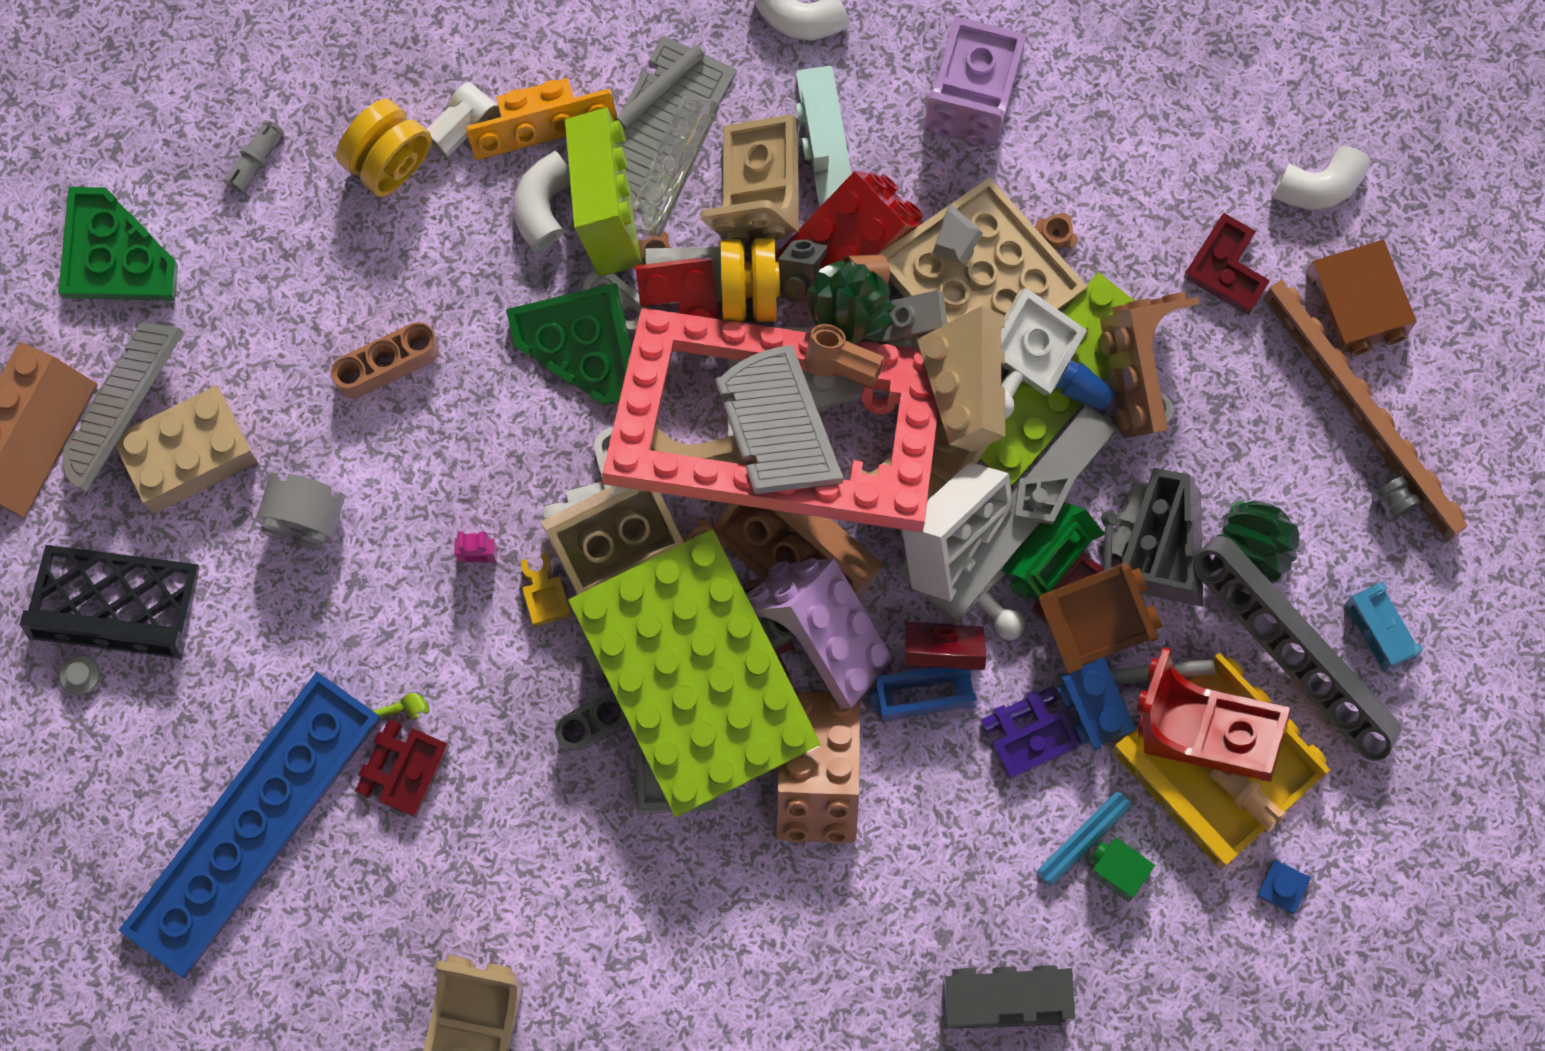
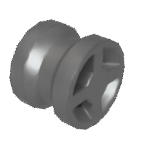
[1371,476,1421,523]

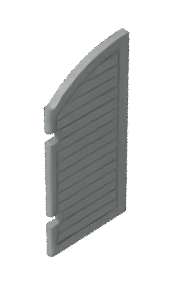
[621,36,737,221]
[62,322,184,492]
[715,345,844,494]

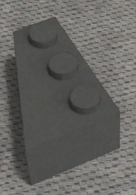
[1122,468,1203,607]
[943,965,1075,1029]

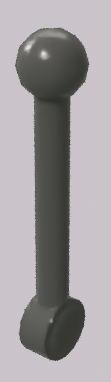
[1101,510,1117,570]

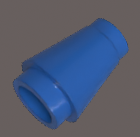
[1055,360,1115,411]

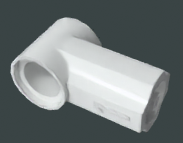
[427,82,499,158]

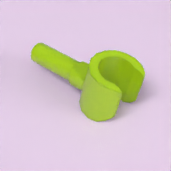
[373,693,430,720]

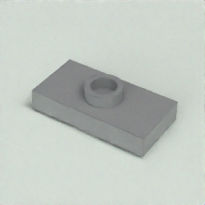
[873,290,947,344]

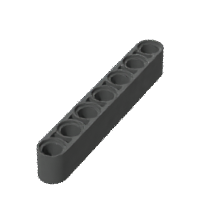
[1193,536,1401,761]
[555,617,797,751]

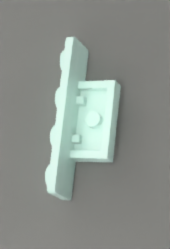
[795,66,851,208]

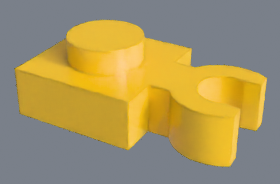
[521,553,571,627]

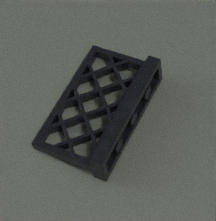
[19,545,200,659]

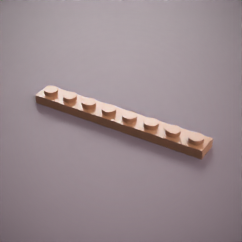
[1264,280,1468,542]

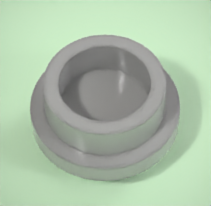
[59,656,100,695]

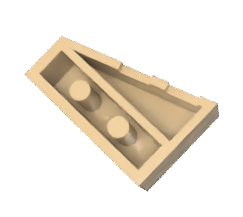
[917,306,1005,453]

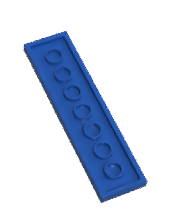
[118,671,381,979]

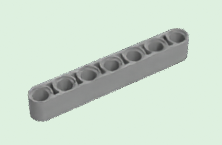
[926,405,1119,623]

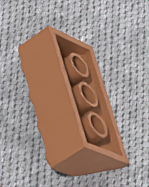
[0,341,98,518]
[713,504,885,599]

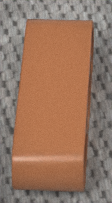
[331,322,439,399]

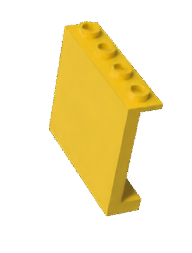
[1111,652,1330,870]

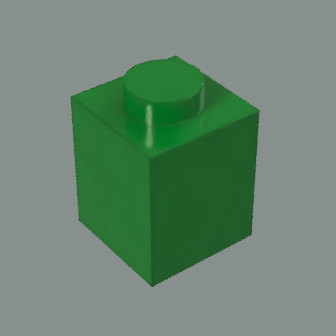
[1089,837,1156,903]

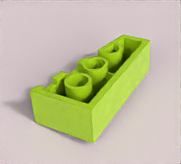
[565,107,642,277]

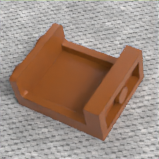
[1306,239,1417,356]
[1039,561,1163,674]

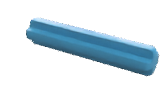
[1037,792,1132,886]

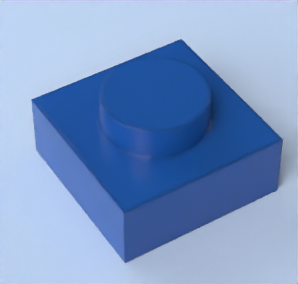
[1256,859,1311,915]

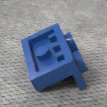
[1057,657,1136,751]

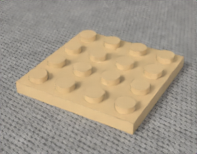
[878,177,1088,323]

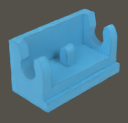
[1345,581,1423,672]

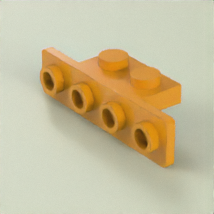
[466,78,617,160]

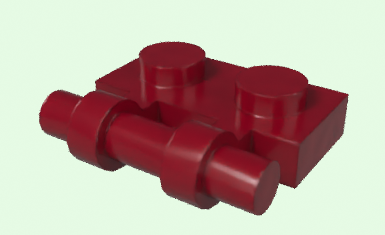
[354,719,450,818]

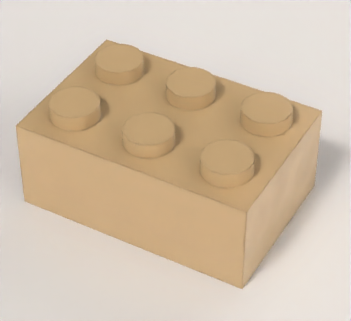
[115,385,258,514]
[540,486,684,595]

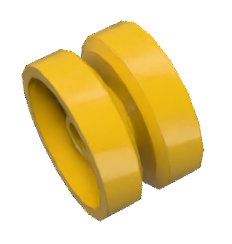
[335,98,432,197]
[721,238,780,322]

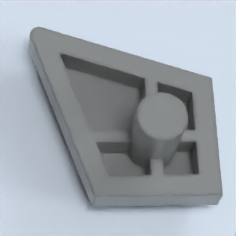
[932,205,983,265]
[1014,471,1078,525]

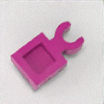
[454,531,497,563]

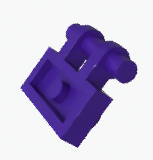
[980,686,1082,780]

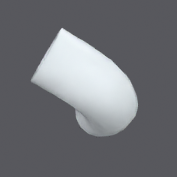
[753,0,850,41]
[1272,146,1371,211]
[513,151,570,252]

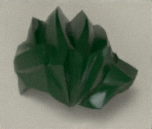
[807,260,896,344]
[1212,501,1299,590]

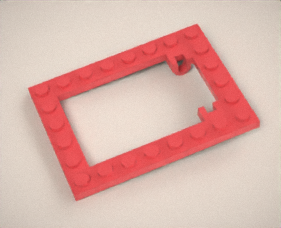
[602,308,938,532]

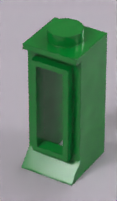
[1002,502,1106,601]

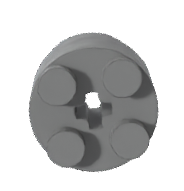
[256,473,345,550]

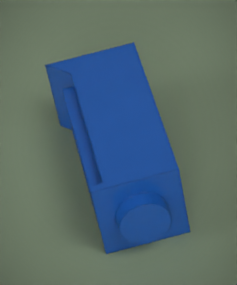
[869,667,977,722]

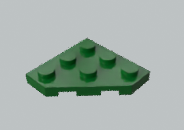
[58,187,178,301]
[506,283,632,405]

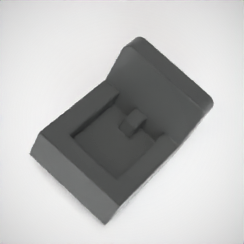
[778,240,828,303]

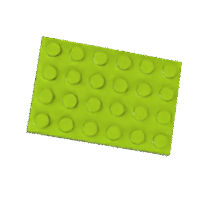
[568,529,821,818]

